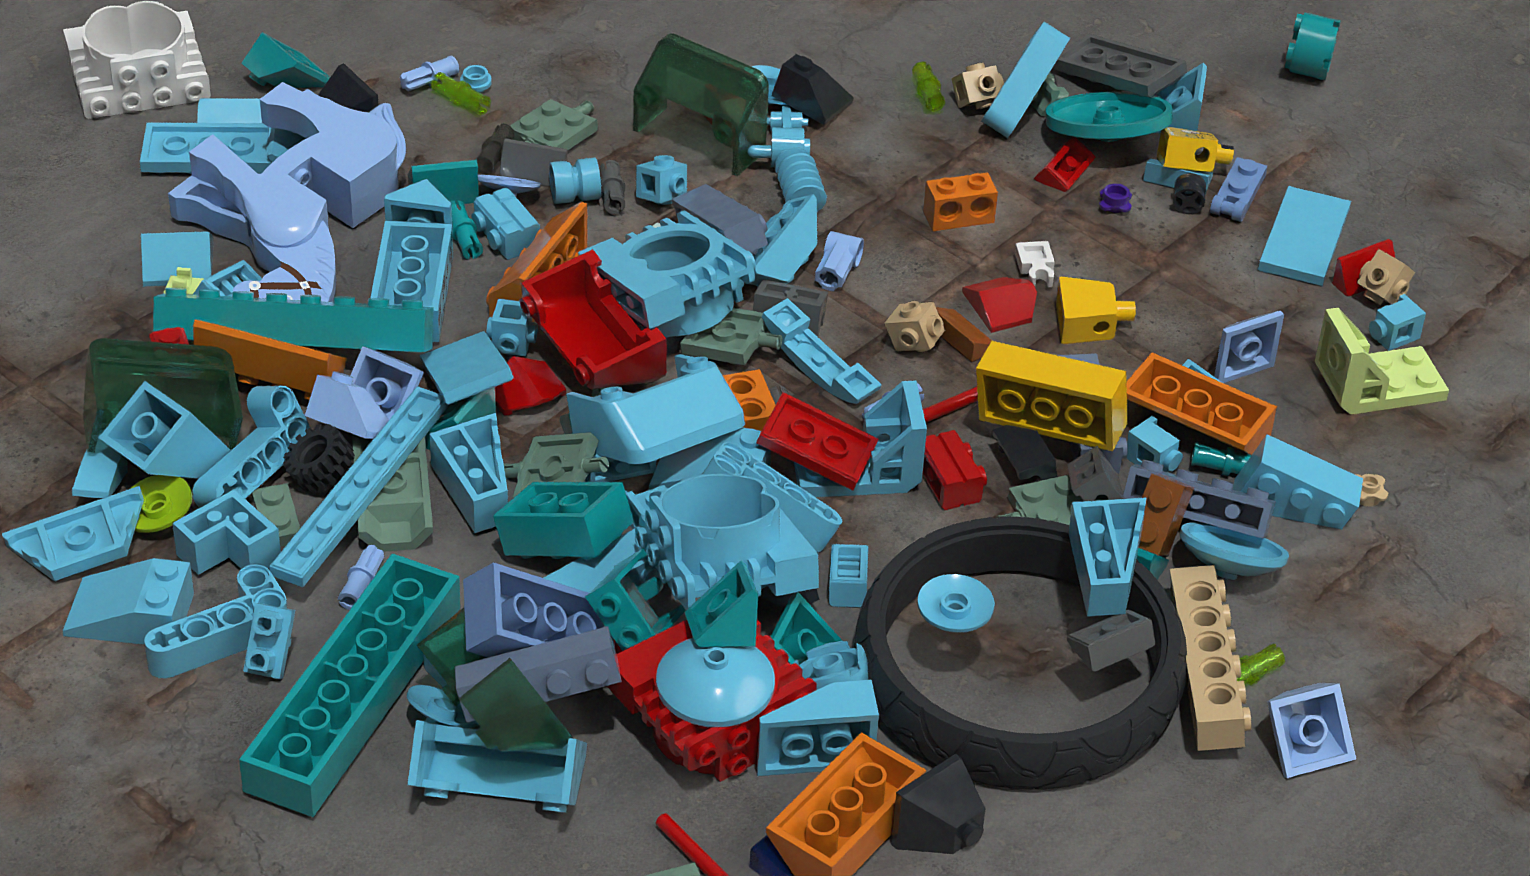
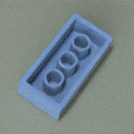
[463,562,615,657]

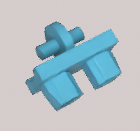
[243,603,296,679]

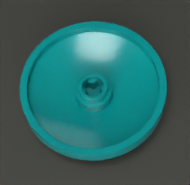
[1046,92,1173,142]

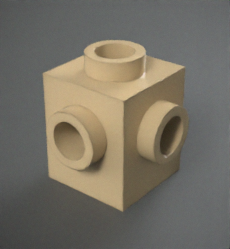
[951,63,1004,110]
[1357,249,1415,305]
[885,301,945,352]

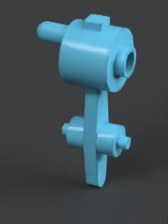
[748,105,810,167]

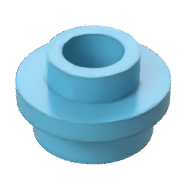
[460,65,492,93]

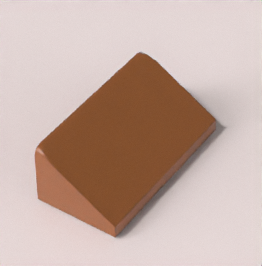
[936,307,992,362]

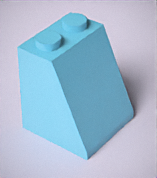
[98,381,231,479]

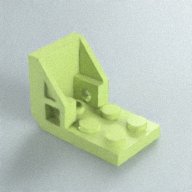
[1315,308,1449,415]

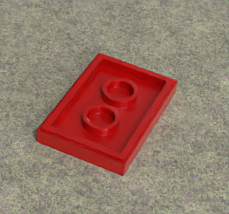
[756,392,879,491]

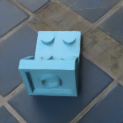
[794,381,927,497]

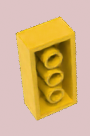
[976,341,1127,451]

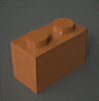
[1139,473,1195,555]

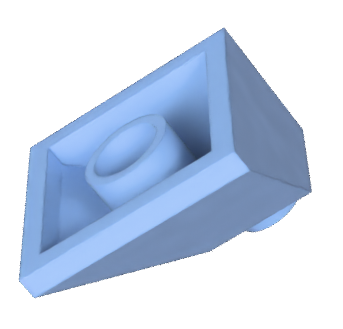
[1214,310,1284,383]
[350,346,424,420]
[305,371,389,439]
[1267,683,1356,778]

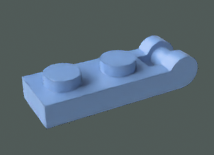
[1210,157,1267,222]

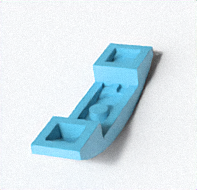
[762,298,882,404]

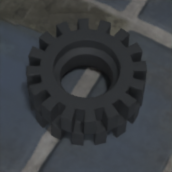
[283,424,355,493]

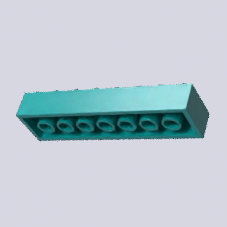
[239,553,461,817]

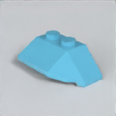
[743,194,817,286]

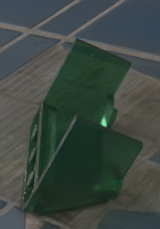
[633,33,769,176]
[83,338,243,453]
[417,608,574,752]

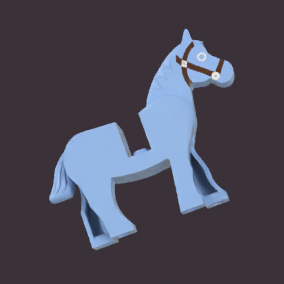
[168,82,406,302]

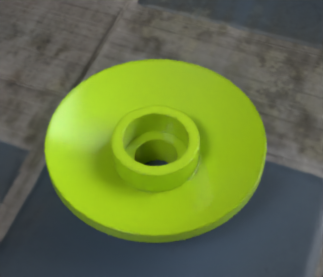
[130,475,192,533]

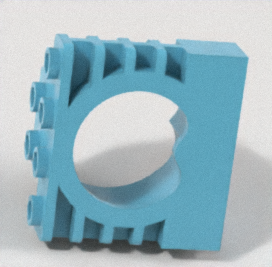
[578,210,756,337]
[635,474,819,610]

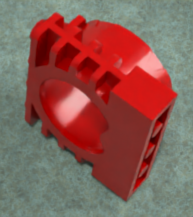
[607,619,817,782]

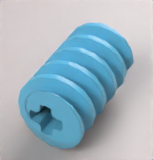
[775,147,827,212]

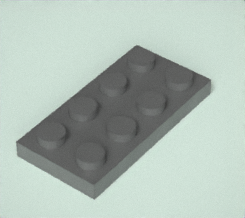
[1052,33,1187,97]

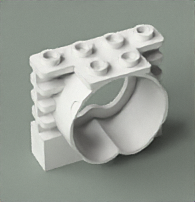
[63,1,211,119]

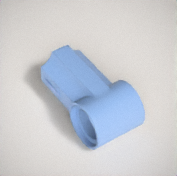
[815,231,864,291]

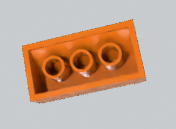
[486,202,587,322]
[193,319,347,400]
[1127,353,1277,455]
[766,732,926,876]

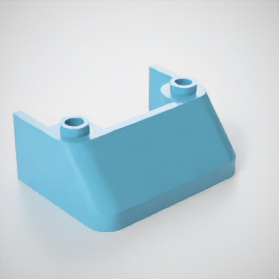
[567,354,745,464]
[408,720,587,813]

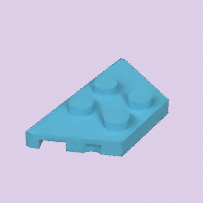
[2,486,144,581]

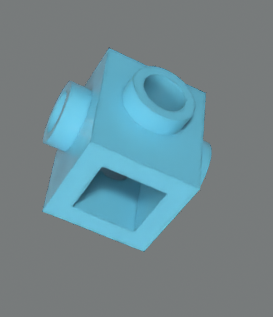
[636,155,687,205]
[486,299,538,356]

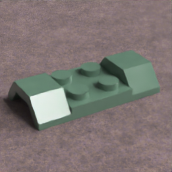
[352,434,433,552]

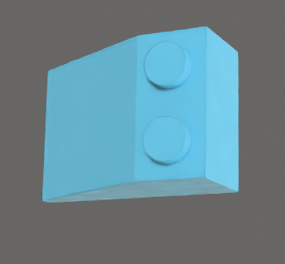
[649,427,771,490]
[63,558,194,645]
[756,680,879,776]

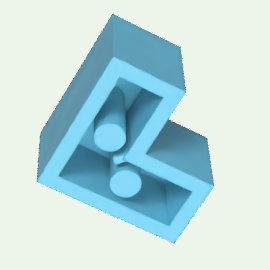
[173,489,281,575]

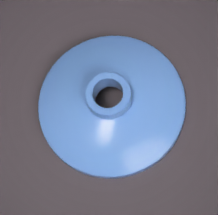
[478,175,541,197]

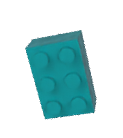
[493,482,634,560]

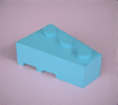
[430,413,508,533]
[1232,434,1363,530]
[1069,498,1147,617]

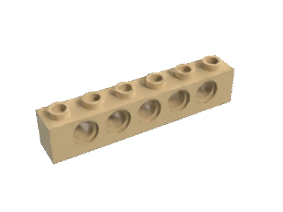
[1170,565,1251,751]

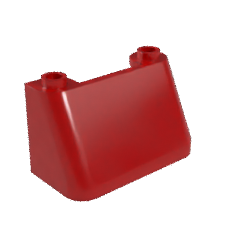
[519,249,667,389]

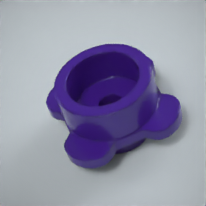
[1099,184,1132,213]

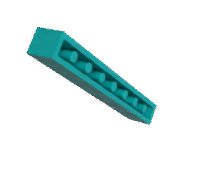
[153,288,434,352]

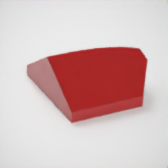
[962,277,1037,333]
[495,356,566,416]

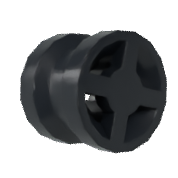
[1173,173,1206,214]

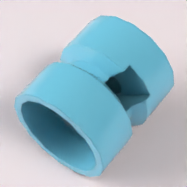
[549,157,601,204]

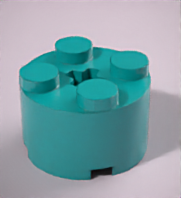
[1285,12,1341,81]

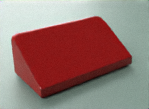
[1033,136,1096,192]
[1332,239,1395,296]

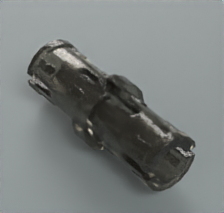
[475,123,515,175]

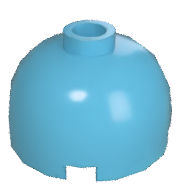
[794,641,869,690]

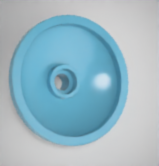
[1179,522,1289,580]
[656,638,775,727]

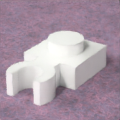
[1015,241,1055,287]

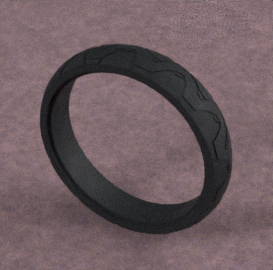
[854,516,1187,789]

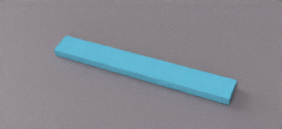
[269,386,449,587]

